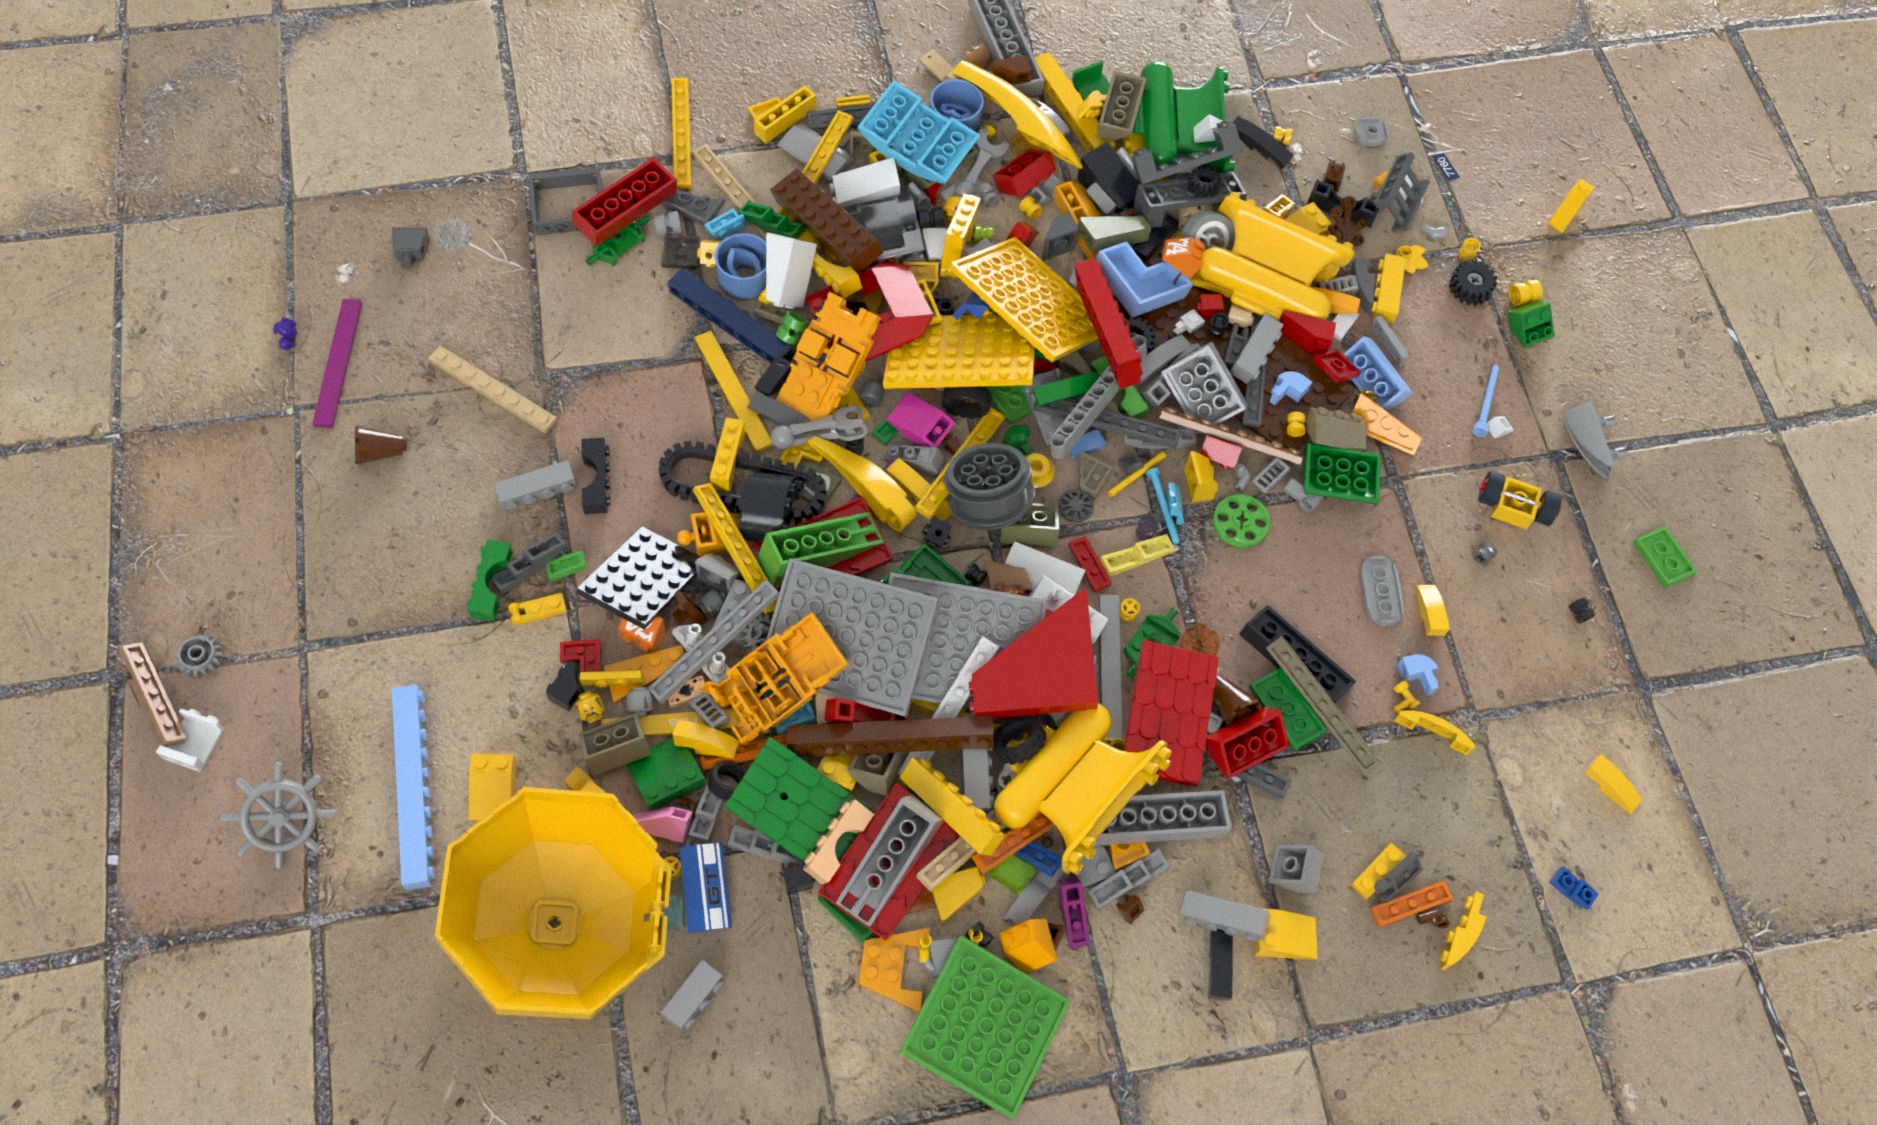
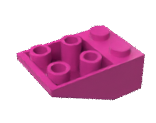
[886,392,956,447]

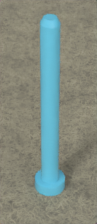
[1147,468,1180,544]

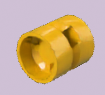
[1509,279,1543,306]

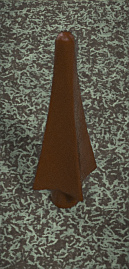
[944,433,961,455]

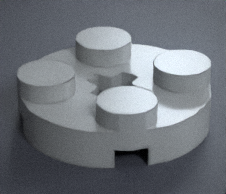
[1354,116,1389,147]

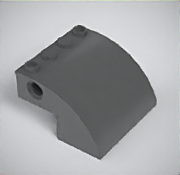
[843,192,924,263]

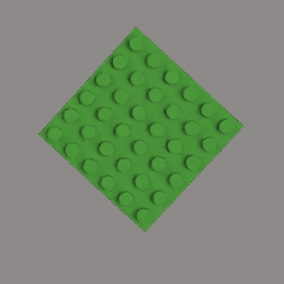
[898,935,1071,1119]

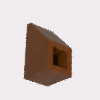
[993,55,1032,85]

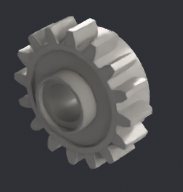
[175,634,223,679]

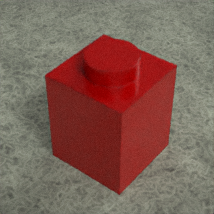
[1195,294,1224,319]

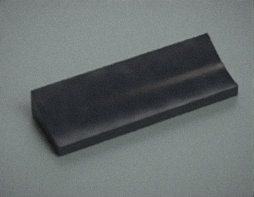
[1239,605,1357,704]

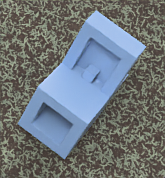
[1270,371,1312,405]
[1397,654,1439,696]

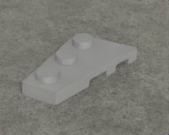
[1077,845,1116,889]

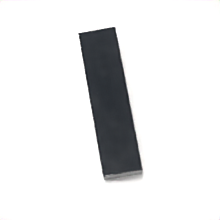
[1208,929,1233,1001]

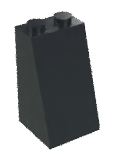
[1077,142,1139,214]

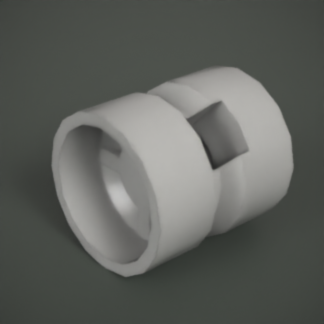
[653,211,682,237]

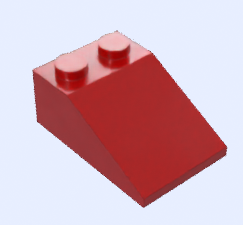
[1279,310,1336,357]

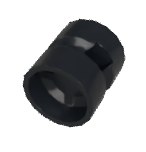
[917,207,945,232]

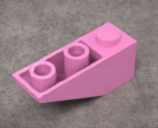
[631,806,692,843]

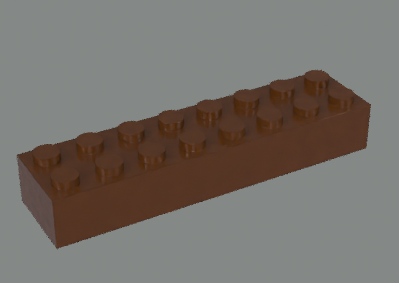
[770,168,883,274]

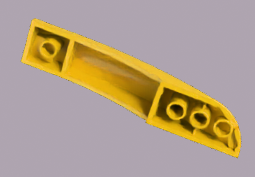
[952,61,1083,169]

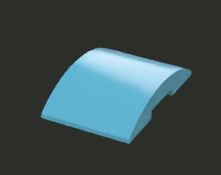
[858,80,980,184]

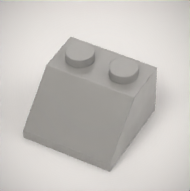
[695,553,743,595]
[1268,845,1324,893]

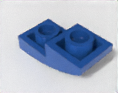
[1549,867,1599,910]

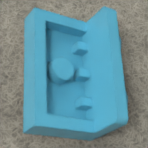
[704,208,745,241]

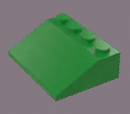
[1301,443,1381,505]

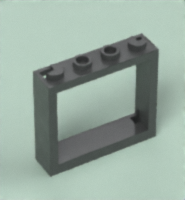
[529,167,603,235]

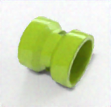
[974,226,993,243]

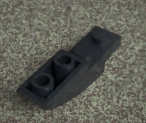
[755,345,811,397]

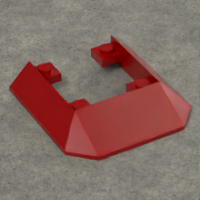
[805,261,934,373]

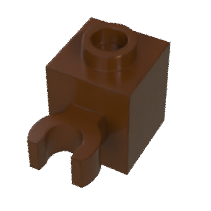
[1323,160,1346,192]

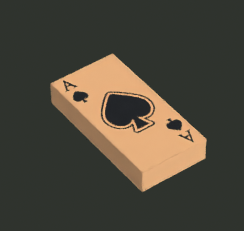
[668,676,705,708]

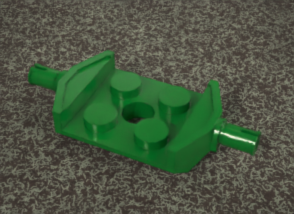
[585,215,650,266]
[1123,608,1181,678]

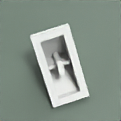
[1193,114,1223,143]

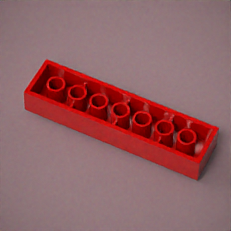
[1074,257,1143,389]

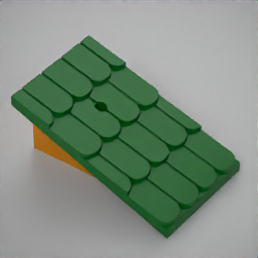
[725,737,875,864]

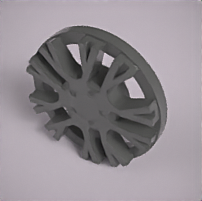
[1058,489,1094,522]

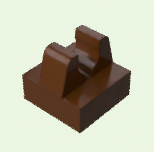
[1116,894,1145,924]

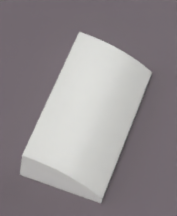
[1005,541,1085,596]

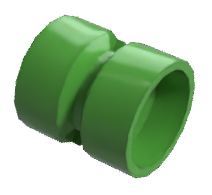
[776,311,808,345]

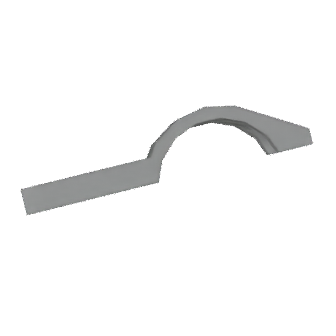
[1003,846,1065,925]

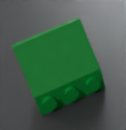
[625,737,706,811]

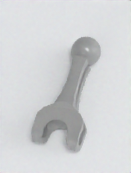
[953,127,1010,197]
[771,406,867,449]

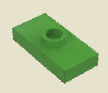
[546,550,587,581]

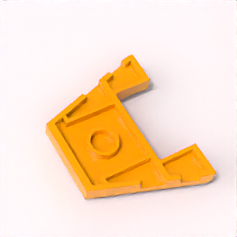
[859,928,930,1013]

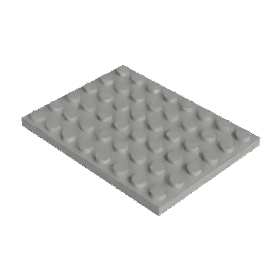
[764,558,940,717]
[888,572,1048,717]

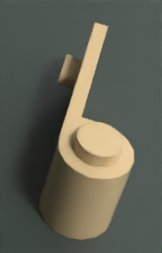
[919,49,957,83]
[1227,303,1254,328]

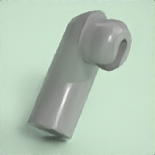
[899,254,927,264]
[1235,463,1250,491]

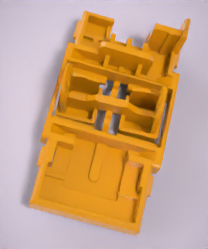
[699,612,850,745]

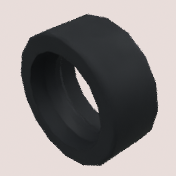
[707,761,746,801]

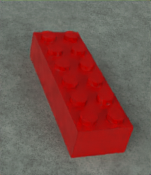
[572,157,677,247]

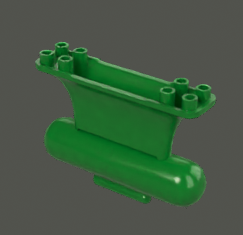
[1132,61,1235,173]

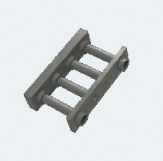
[1374,152,1430,232]

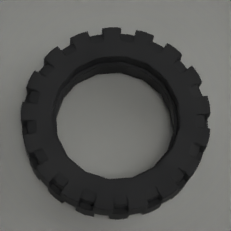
[941,386,992,419]
[992,715,1047,765]

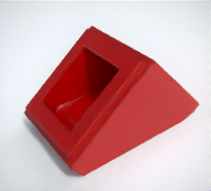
[926,182,941,206]

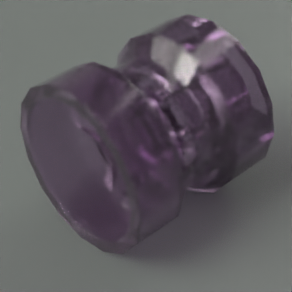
[1135,516,1157,541]

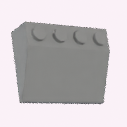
[1161,341,1248,435]

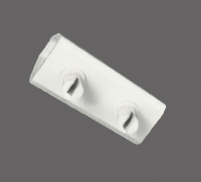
[1029,575,1108,644]

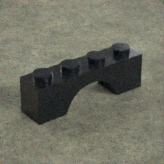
[1307,180,1379,228]
[581,438,611,514]

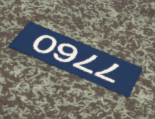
[1432,152,1460,181]

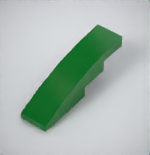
[737,201,805,239]
[1032,372,1099,407]

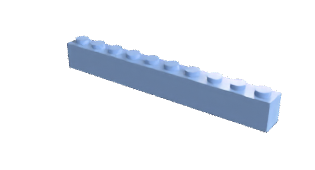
[392,685,435,890]

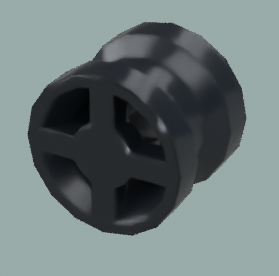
[964,564,988,588]

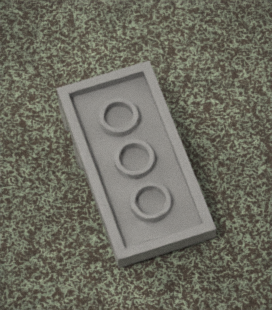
[1022,368,1065,448]

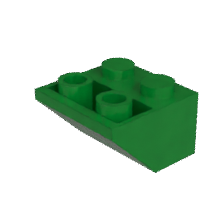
[1508,300,1555,348]

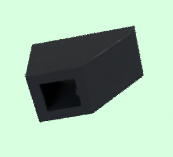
[546,661,580,711]

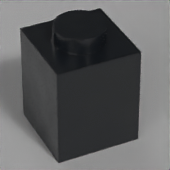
[783,864,815,895]

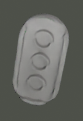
[1359,555,1405,627]

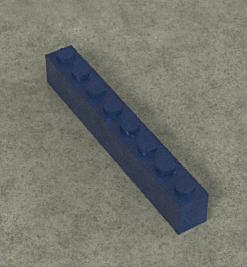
[668,268,791,364]

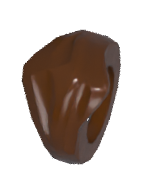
[668,797,697,821]

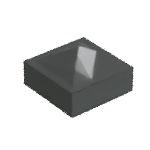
[1118,453,1144,474]

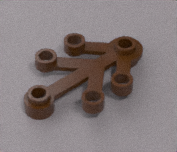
[1328,196,1366,248]

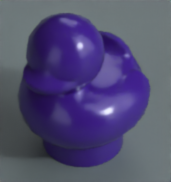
[273,317,297,350]

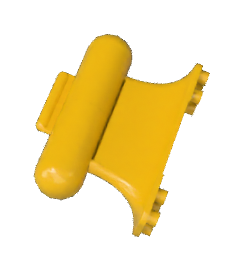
[1198,192,1354,321]
[994,703,1172,875]

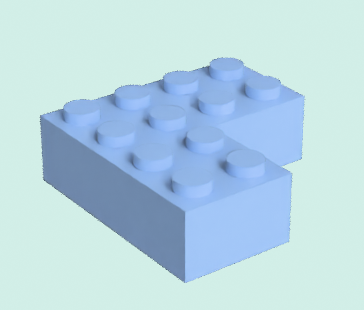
[1095,242,1193,318]

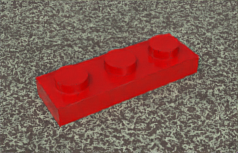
[1068,536,1112,593]

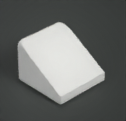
[1487,416,1514,438]

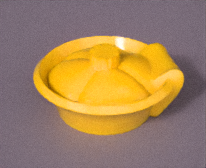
[1025,453,1055,488]

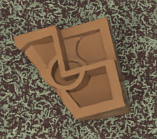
[965,43,992,70]
[986,560,1032,593]

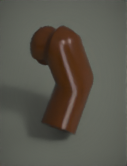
[1416,910,1449,929]

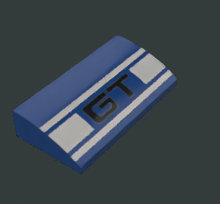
[679,843,732,934]

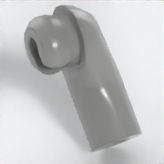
[1422,224,1449,240]

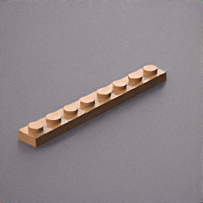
[1160,406,1303,465]

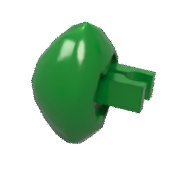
[1003,425,1033,455]

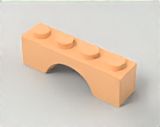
[803,800,874,884]

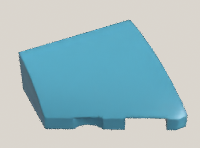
[1167,483,1184,525]

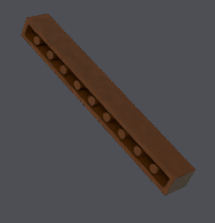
[787,716,994,757]

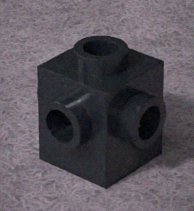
[922,517,952,549]

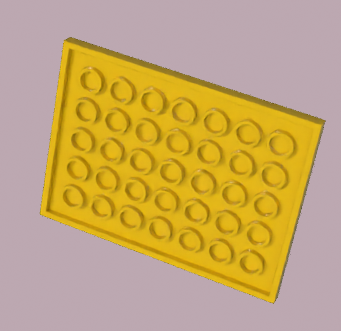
[949,237,1098,362]
[883,313,1035,389]

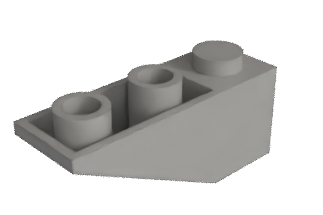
[884,444,946,475]

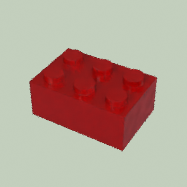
[992,149,1057,197]

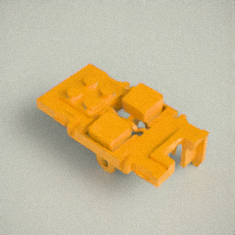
[776,292,881,421]

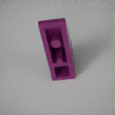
[1056,877,1090,948]

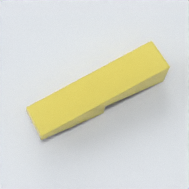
[1099,534,1176,578]

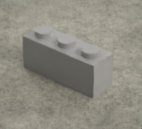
[661,960,724,1032]

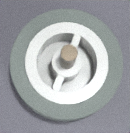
[1181,211,1235,251]

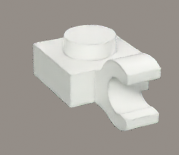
[1173,309,1205,336]

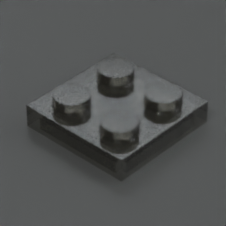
[661,234,701,270]

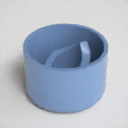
[930,79,984,133]
[715,233,766,299]

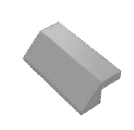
[777,123,855,181]

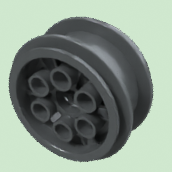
[944,443,1035,530]

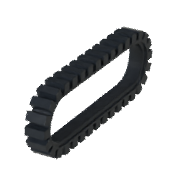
[658,441,827,525]

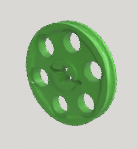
[1213,494,1270,548]

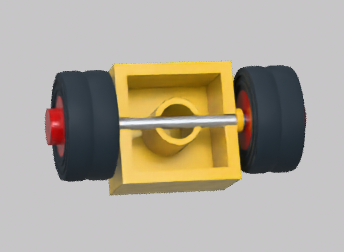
[1478,471,1562,530]

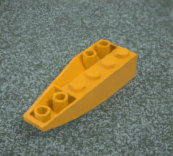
[1053,181,1100,259]

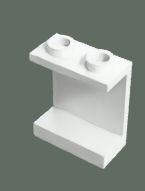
[156,709,225,772]

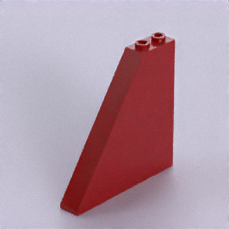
[969,589,1098,718]

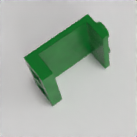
[1072,61,1110,101]

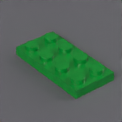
[1249,667,1328,751]

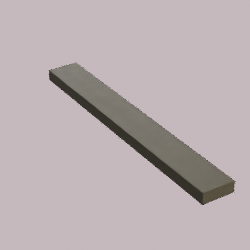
[1266,636,1381,775]

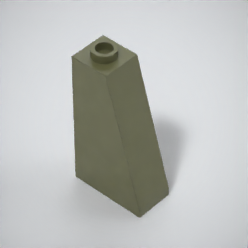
[1077,216,1151,253]

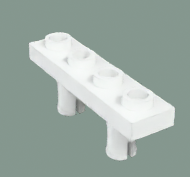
[672,623,730,684]

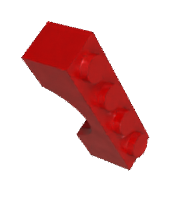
[824,698,910,723]

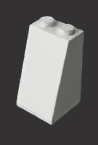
[829,158,900,209]
[766,232,817,310]

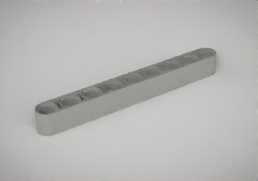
[1050,335,1147,459]

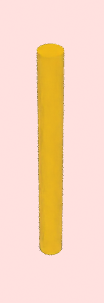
[1107,451,1166,498]

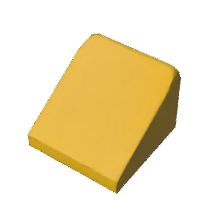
[564,766,595,791]

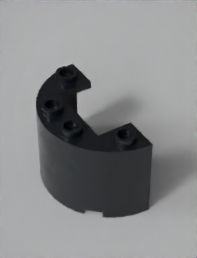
[738,472,804,542]

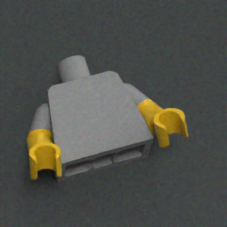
[916,929,983,978]

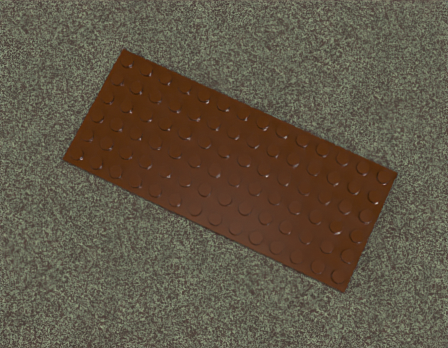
[1113,244,1356,449]

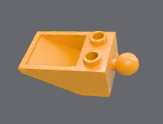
[677,512,753,557]

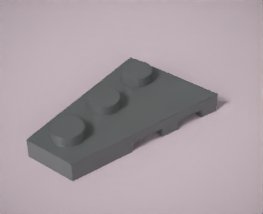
[662,190,725,226]

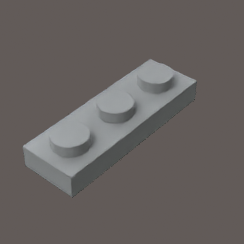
[1370,315,1409,368]

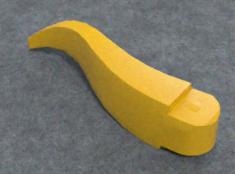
[808,436,916,532]

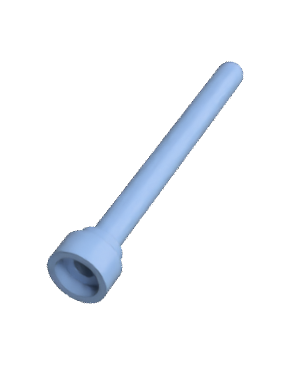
[1473,365,1499,437]

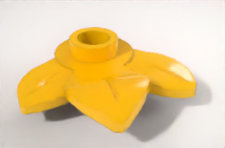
[1396,245,1428,274]

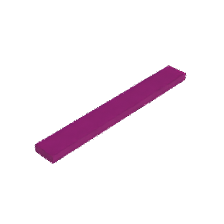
[312,299,362,428]

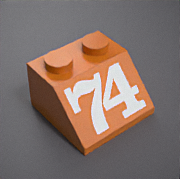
[1162,237,1205,279]
[618,616,667,653]

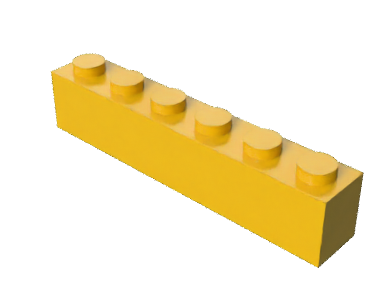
[900,757,1005,856]

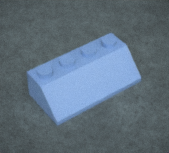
[1343,336,1413,411]

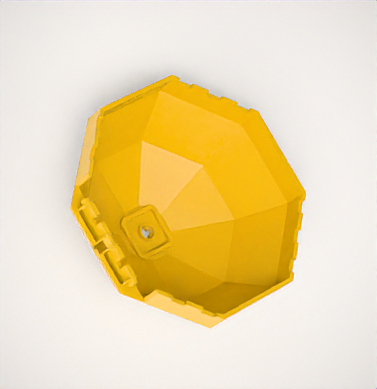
[435,787,671,1019]

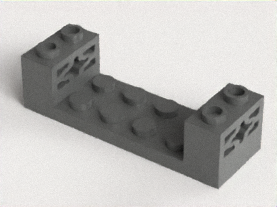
[1130,121,1243,184]
[1134,171,1247,228]

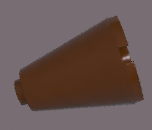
[355,426,407,464]
[1213,675,1260,726]

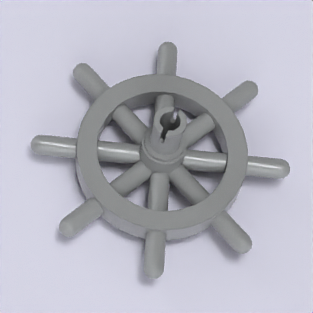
[219,762,337,870]

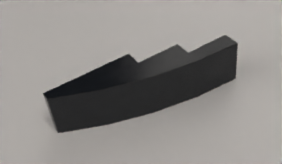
[1232,115,1294,169]
[1132,215,1179,260]

